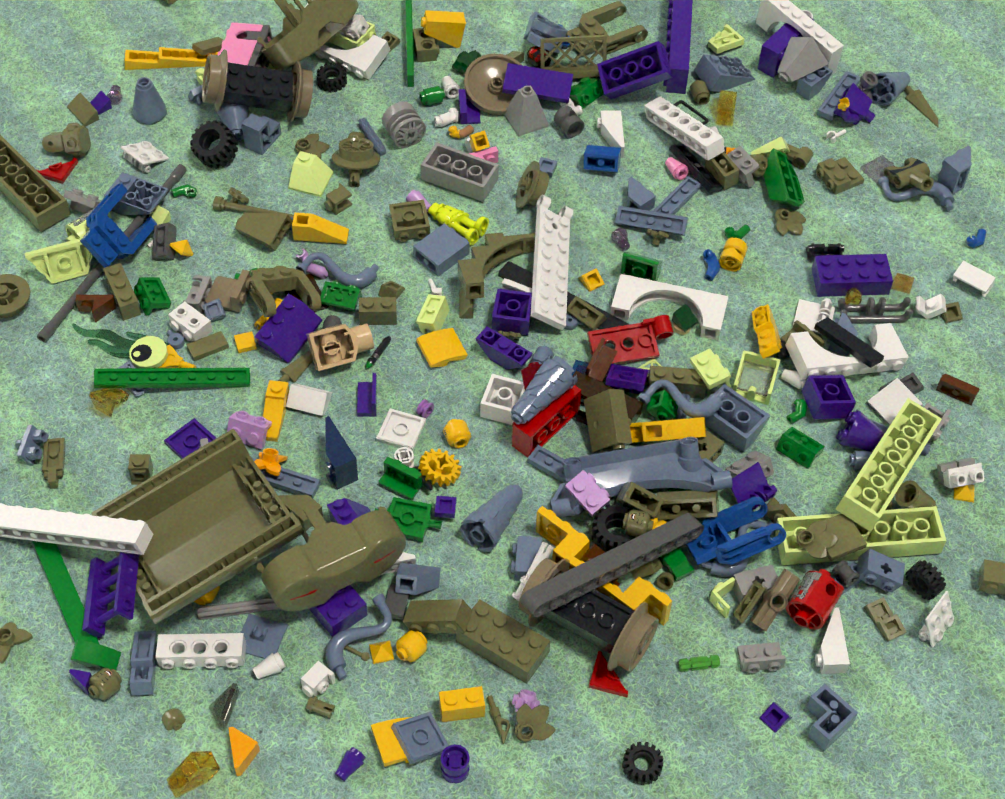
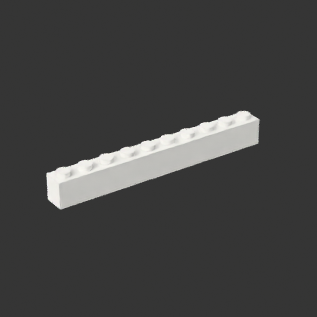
[0,503,153,555]

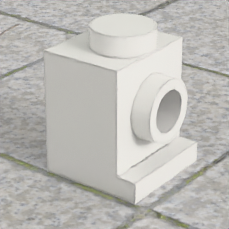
[301,661,335,697]

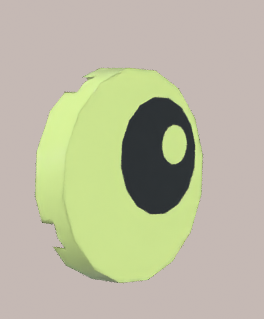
[129,336,168,368]

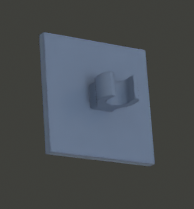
[241,614,288,659]

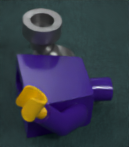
[833,71,878,124]

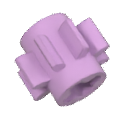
[512,689,540,712]

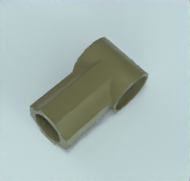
[785,144,813,169]

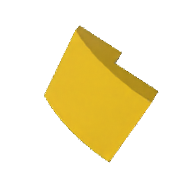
[416,328,468,368]
[371,717,412,767]

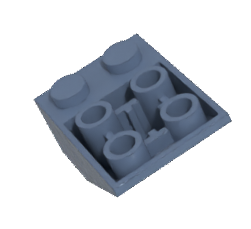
[694,54,755,92]
[104,172,169,215]

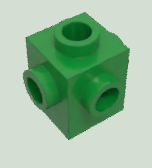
[647,390,678,421]

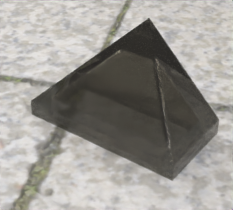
[209,683,239,732]

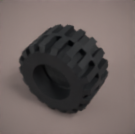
[190,120,238,169]
[591,504,636,552]

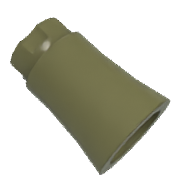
[895,480,936,508]

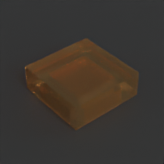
[892,273,914,294]

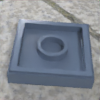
[391,712,449,765]

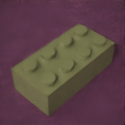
[456,599,551,684]

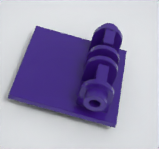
[731,462,777,510]

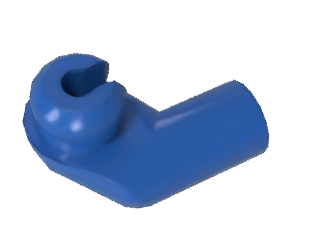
[966,229,987,248]

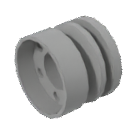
[382,102,426,148]

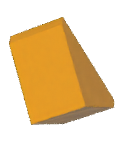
[228,727,260,776]

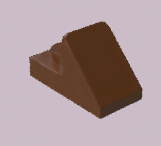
[75,294,116,323]

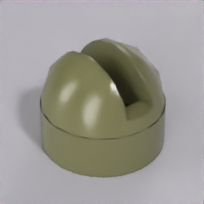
[657,572,674,590]

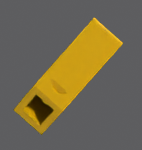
[292,212,349,244]

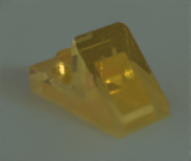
[89,388,129,417]

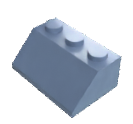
[705,384,770,452]

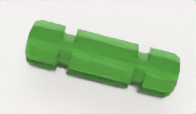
[678,655,720,672]

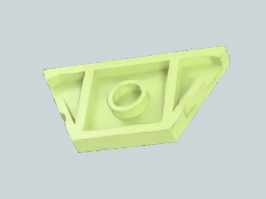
[25,238,92,284]

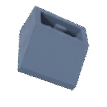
[937,145,972,195]

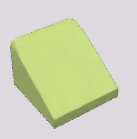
[146,205,171,225]

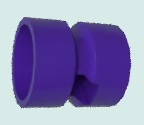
[441,744,470,784]

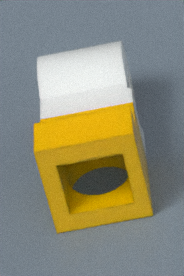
[465,130,490,153]

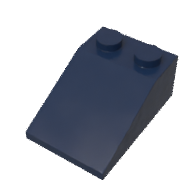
[325,416,358,490]

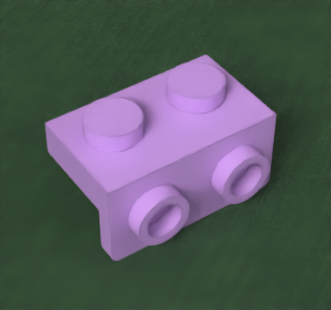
[227,411,272,449]
[565,470,610,517]

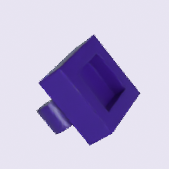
[435,496,457,518]

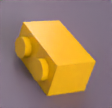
[439,686,485,722]

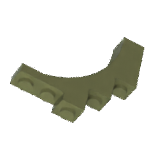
[458,232,535,299]

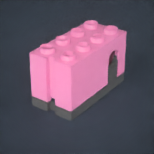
[218,23,273,68]

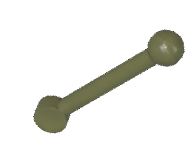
[330,639,370,661]

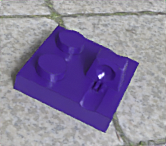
[605,364,649,394]

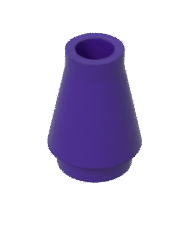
[334,747,366,782]

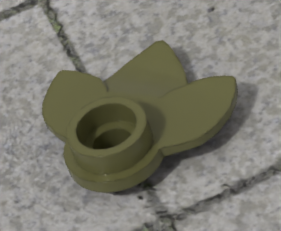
[295,134,330,159]
[775,208,806,236]
[797,521,839,559]
[515,703,556,742]

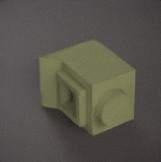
[324,183,353,215]
[128,454,153,485]

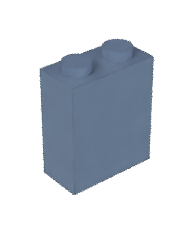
[413,223,469,277]

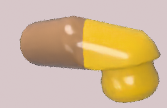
[448,125,474,138]

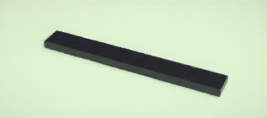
[498,261,630,329]

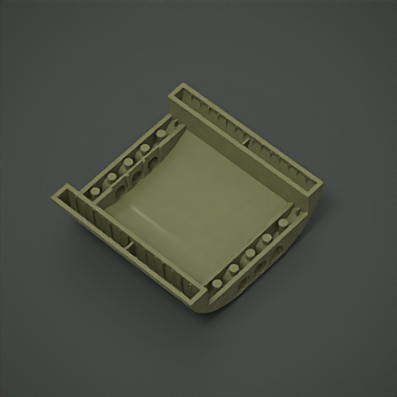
[91,428,304,624]

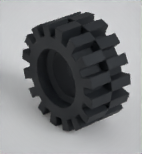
[317,63,347,92]
[905,560,946,600]
[622,742,663,785]

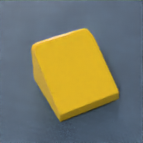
[578,268,605,292]

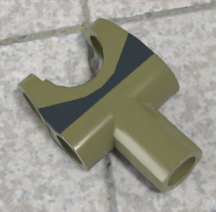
[884,157,934,192]

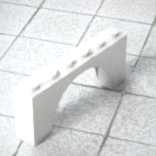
[756,0,844,75]
[304,3,390,80]
[611,274,728,341]
[785,323,909,380]

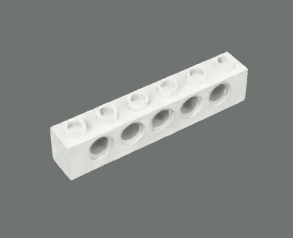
[644,96,725,161]

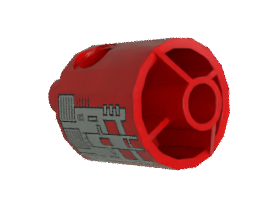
[786,569,844,630]

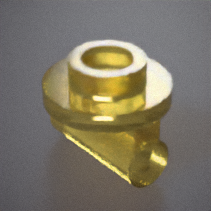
[844,288,862,305]

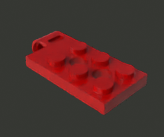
[587,315,674,365]

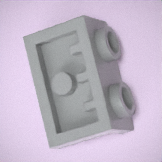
[737,642,786,673]

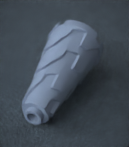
[511,354,578,424]
[460,484,523,552]

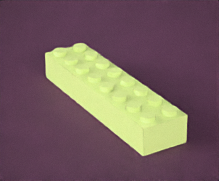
[836,398,942,532]
[774,506,947,565]

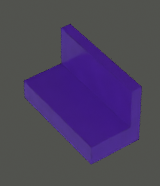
[459,89,481,124]
[357,373,377,417]

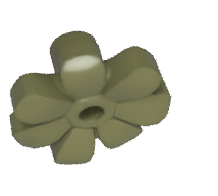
[228,187,249,204]
[647,229,669,245]
[498,331,521,341]

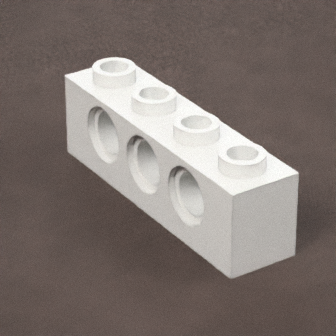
[155,633,246,669]

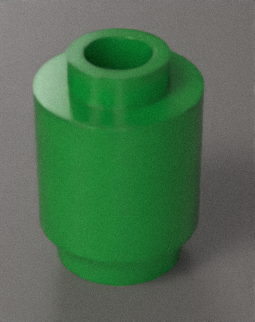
[419,86,445,106]

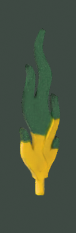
[72,323,196,368]

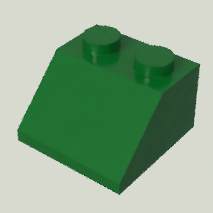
[620,252,662,281]

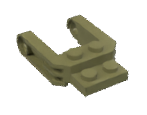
[566,1,648,56]
[250,266,321,317]

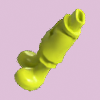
[428,202,489,245]

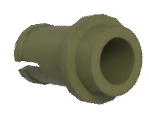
[348,169,362,187]
[306,696,335,718]

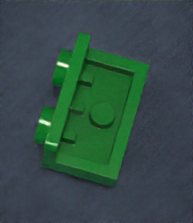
[569,77,604,109]
[379,457,422,500]

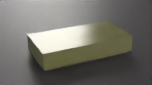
[192,37,223,56]
[186,331,229,361]

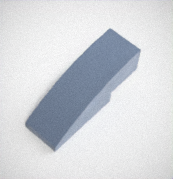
[129,631,157,695]

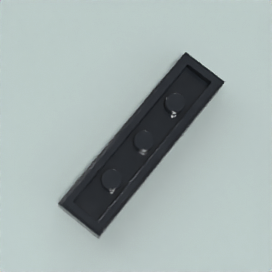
[669,144,723,193]
[814,317,884,368]

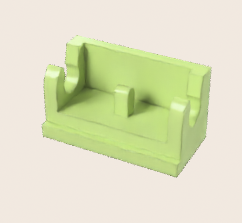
[416,294,450,334]

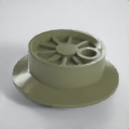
[332,137,380,170]
[516,161,549,208]
[0,274,31,318]

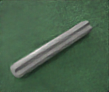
[197,597,279,620]

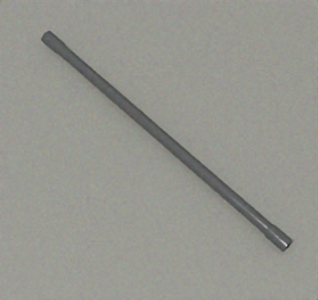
[37,164,187,343]

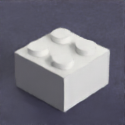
[480,374,525,425]

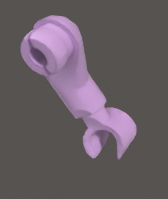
[296,249,328,279]

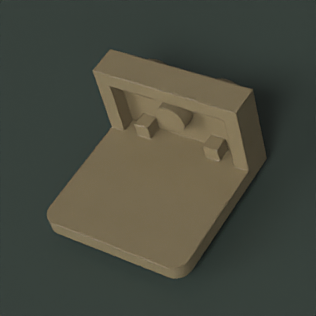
[205,270,251,312]

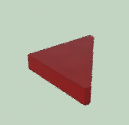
[37,158,78,184]
[589,651,629,697]

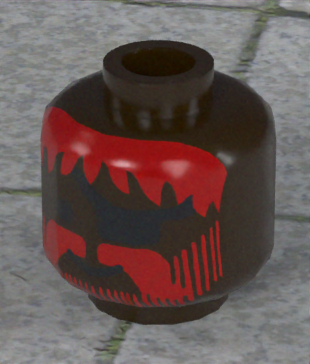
[527,46,551,69]

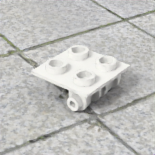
[120,141,169,173]
[792,298,835,334]
[919,591,954,648]

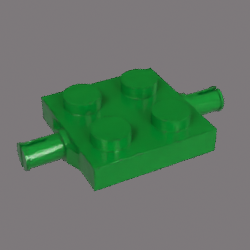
[375,497,442,542]

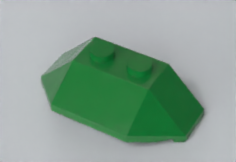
[763,148,805,207]

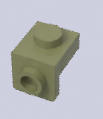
[766,497,797,523]

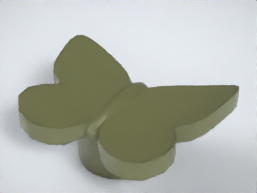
[0,622,33,664]

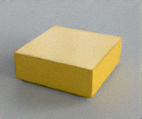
[234,331,257,354]

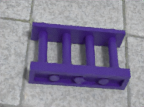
[82,552,139,638]

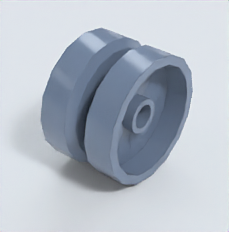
[527,17,568,53]

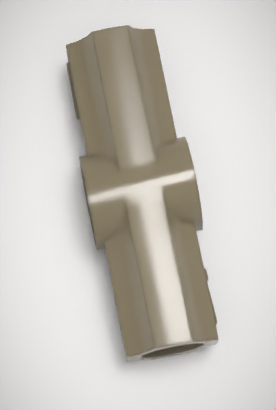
[750,569,800,631]

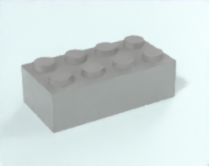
[421,142,499,202]

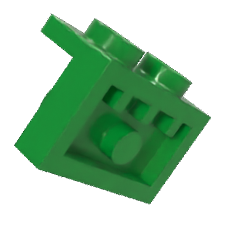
[134,277,171,316]
[320,281,362,312]
[776,427,825,469]

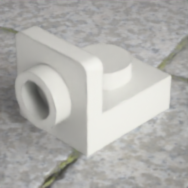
[915,294,946,319]

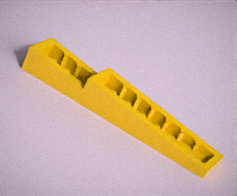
[125,47,219,70]

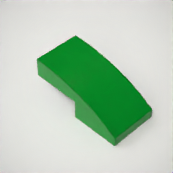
[659,548,694,581]
[71,639,121,670]

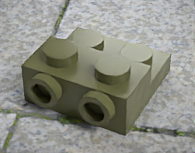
[816,157,865,195]
[389,200,430,242]

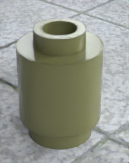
[690,80,710,105]

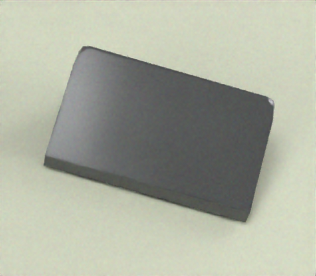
[152,223,177,260]

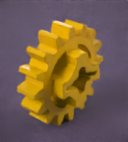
[418,448,462,487]

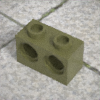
[413,28,439,63]

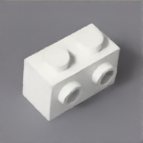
[168,301,213,342]

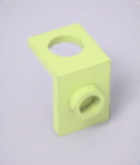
[709,577,735,618]

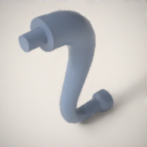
[878,176,955,211]
[296,252,379,289]
[638,379,726,418]
[702,520,774,577]
[325,594,392,680]

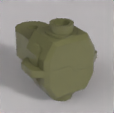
[42,122,91,158]

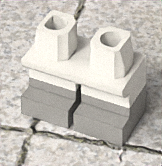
[937,457,984,488]

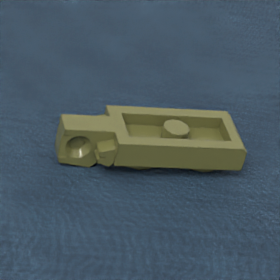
[42,438,66,489]

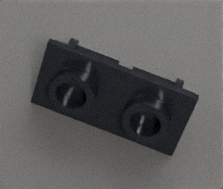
[806,243,845,261]

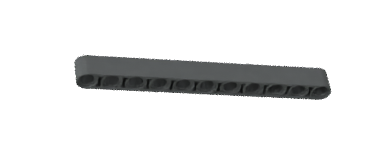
[520,513,704,618]

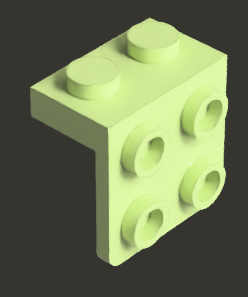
[690,349,731,390]

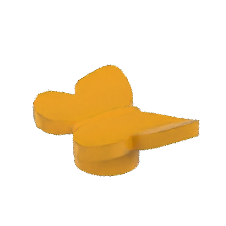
[254,448,288,476]

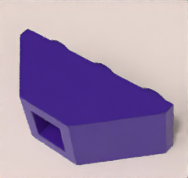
[476,326,533,370]

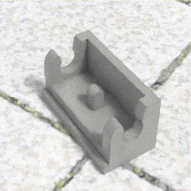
[182,275,212,314]

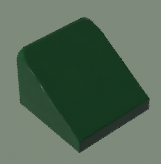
[672,304,698,332]

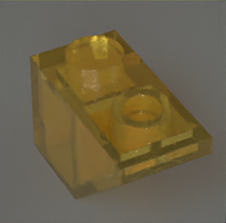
[716,90,737,126]
[166,751,220,798]

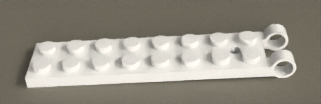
[531,194,573,330]

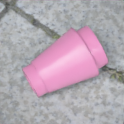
[665,157,688,180]

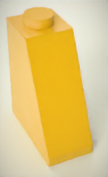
[421,10,466,48]

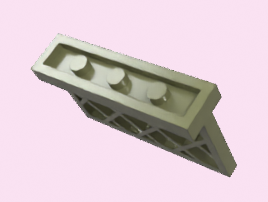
[540,35,607,79]

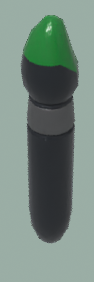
[366,336,391,369]

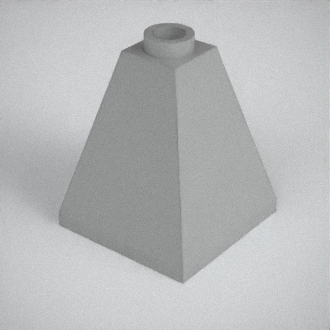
[777,37,828,83]
[504,85,549,137]

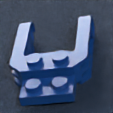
[80,183,157,268]
[685,497,786,565]

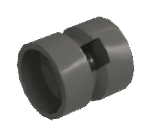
[554,106,585,138]

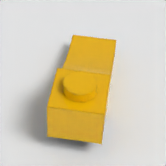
[263,380,289,442]

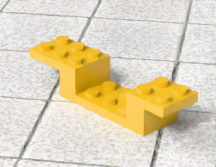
[536,506,672,626]

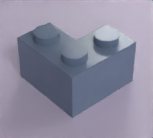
[242,113,281,155]
[806,683,858,751]

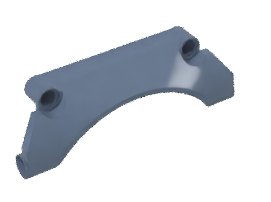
[550,437,732,518]

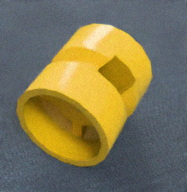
[719,238,748,272]

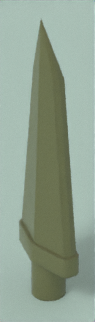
[905,86,939,128]
[278,350,313,383]

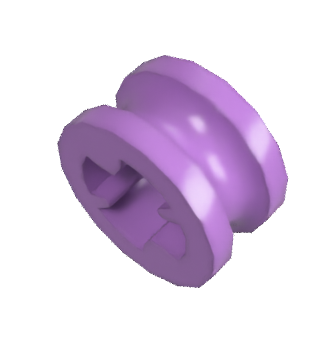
[416,399,434,418]

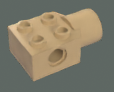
[306,323,374,371]

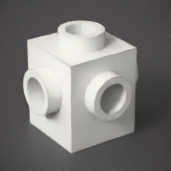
[341,14,369,41]

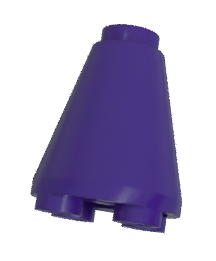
[836,410,885,452]

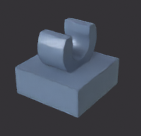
[188,85,202,106]

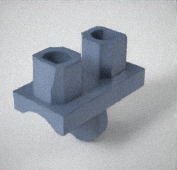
[15,425,49,465]

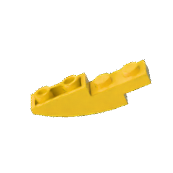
[752,304,782,359]
[630,417,706,443]

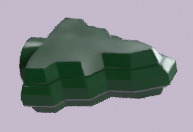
[452,50,481,74]

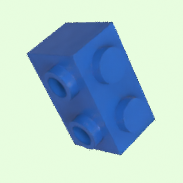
[584,145,621,172]

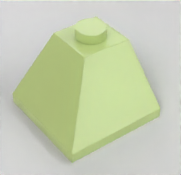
[288,151,334,197]

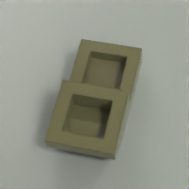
[864,597,907,641]

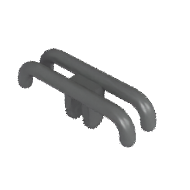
[838,297,913,323]

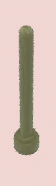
[213,196,294,218]

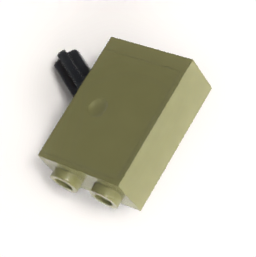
[574,389,632,453]

